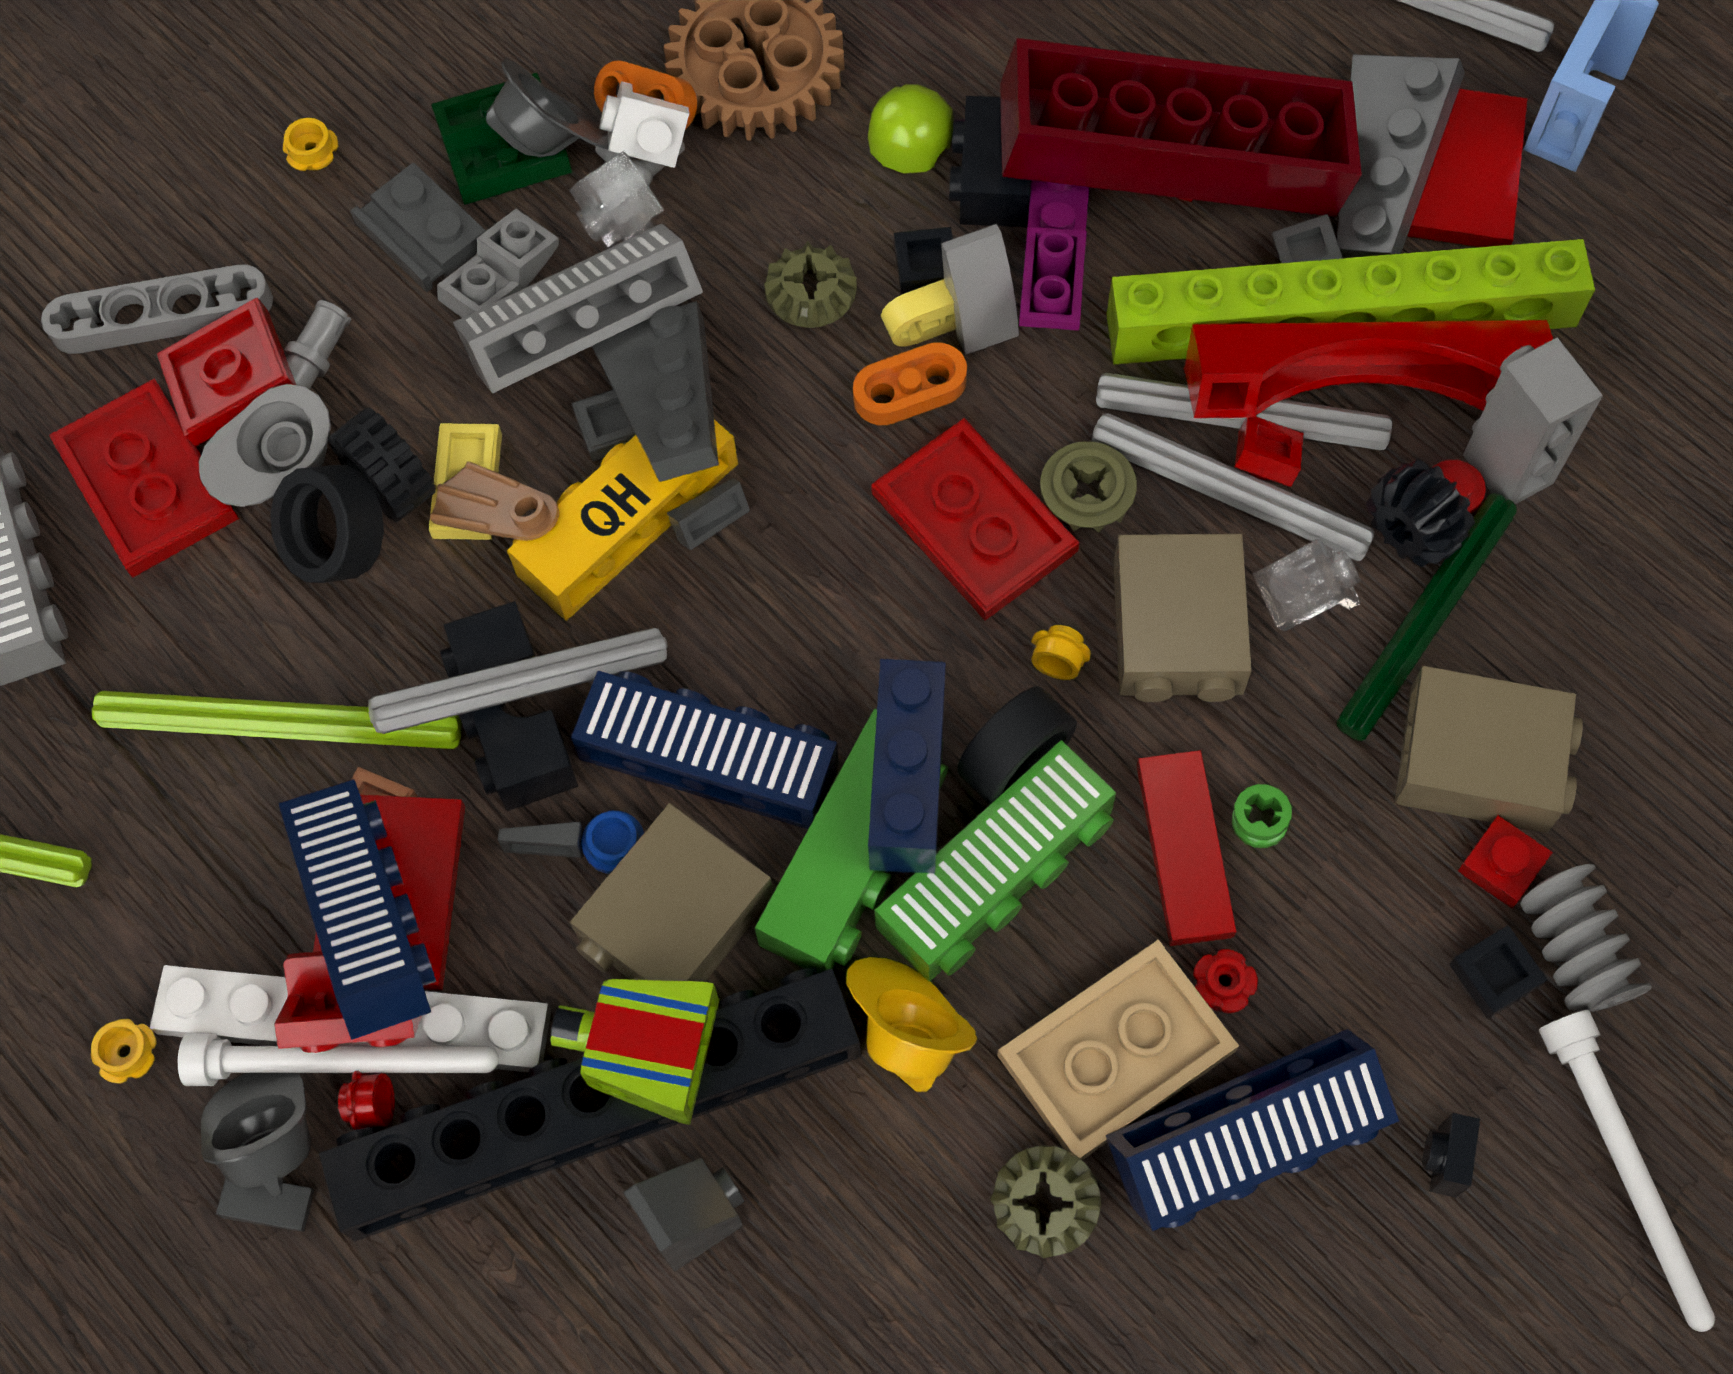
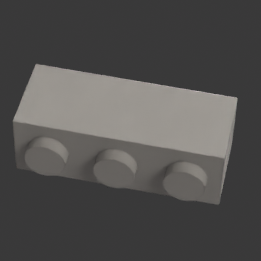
[1463,337,1603,504]

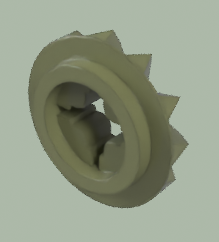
[764,241,857,328]
[1040,441,1137,533]
[990,1145,1101,1258]

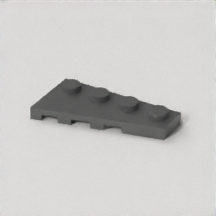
[1337,54,1465,258]
[592,301,719,482]

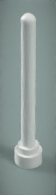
[1539,1010,1715,1332]
[178,1033,499,1086]

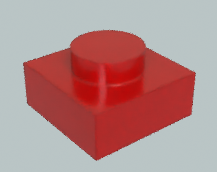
[1235,416,1304,487]
[1458,815,1553,908]

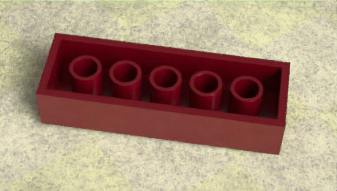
[1000,38,1362,217]

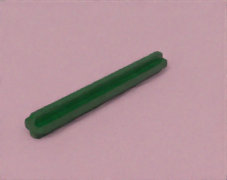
[1336,493,1517,741]

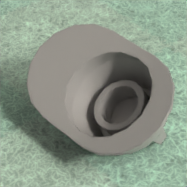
[199,384,331,507]

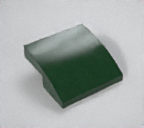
[431,73,572,205]

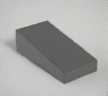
[667,478,750,550]
[498,822,584,858]
[216,1178,315,1232]

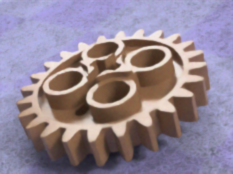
[664,0,845,140]

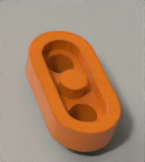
[594,60,697,130]
[853,342,967,425]

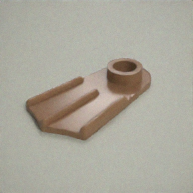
[430,461,559,541]

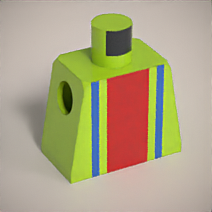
[550,979,719,1125]

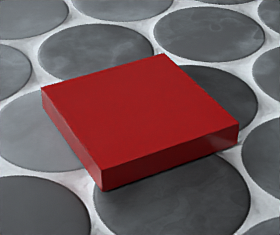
[157,297,296,447]

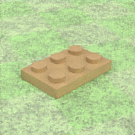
[997,940,1239,1160]

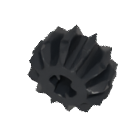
[1365,459,1475,567]

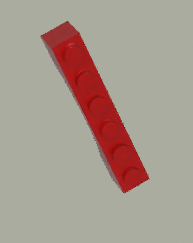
[1184,320,1553,418]

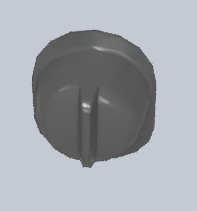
[486,59,608,157]
[201,1073,311,1197]

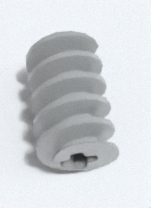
[1520,864,1652,1012]

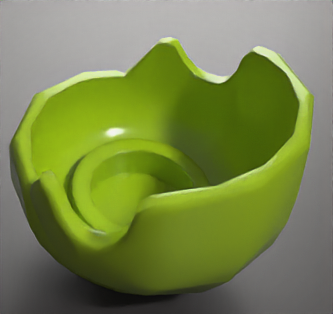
[868,84,954,173]

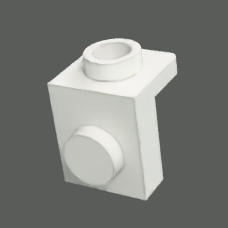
[599,81,689,168]

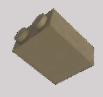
[1113,534,1252,702]
[1394,666,1583,833]
[570,803,774,982]

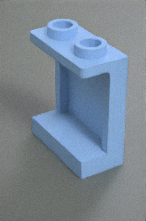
[1523,0,1659,172]

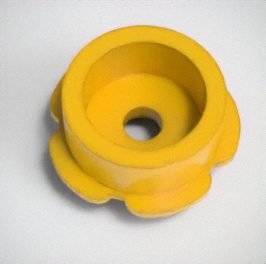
[283,118,338,171]
[1031,625,1091,680]
[91,1019,157,1084]

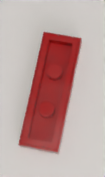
[1137,750,1237,946]

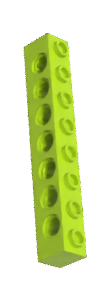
[1106,239,1595,365]

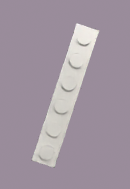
[149,965,551,1072]

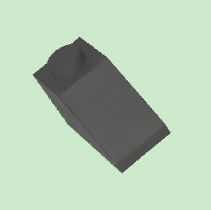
[623,1158,745,1272]

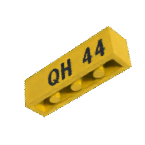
[507,420,738,621]

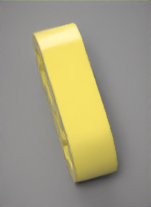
[881,279,956,347]

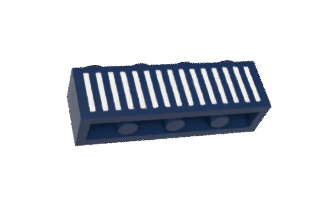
[571,670,839,829]
[278,779,436,1040]
[1106,1029,1399,1231]

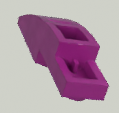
[1019,180,1089,331]

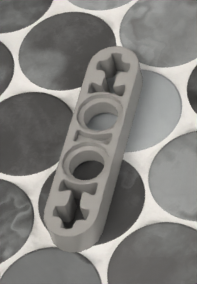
[41,264,273,354]

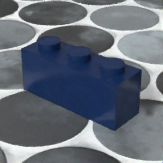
[868,659,946,874]

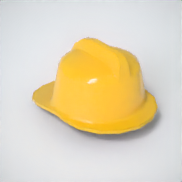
[846,957,977,1092]

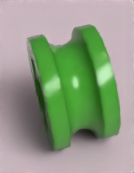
[1232,784,1292,848]

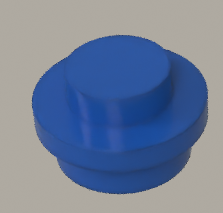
[581,811,644,874]

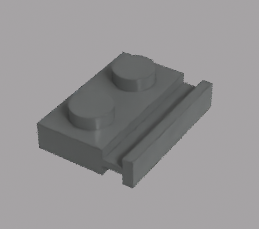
[350,162,486,293]

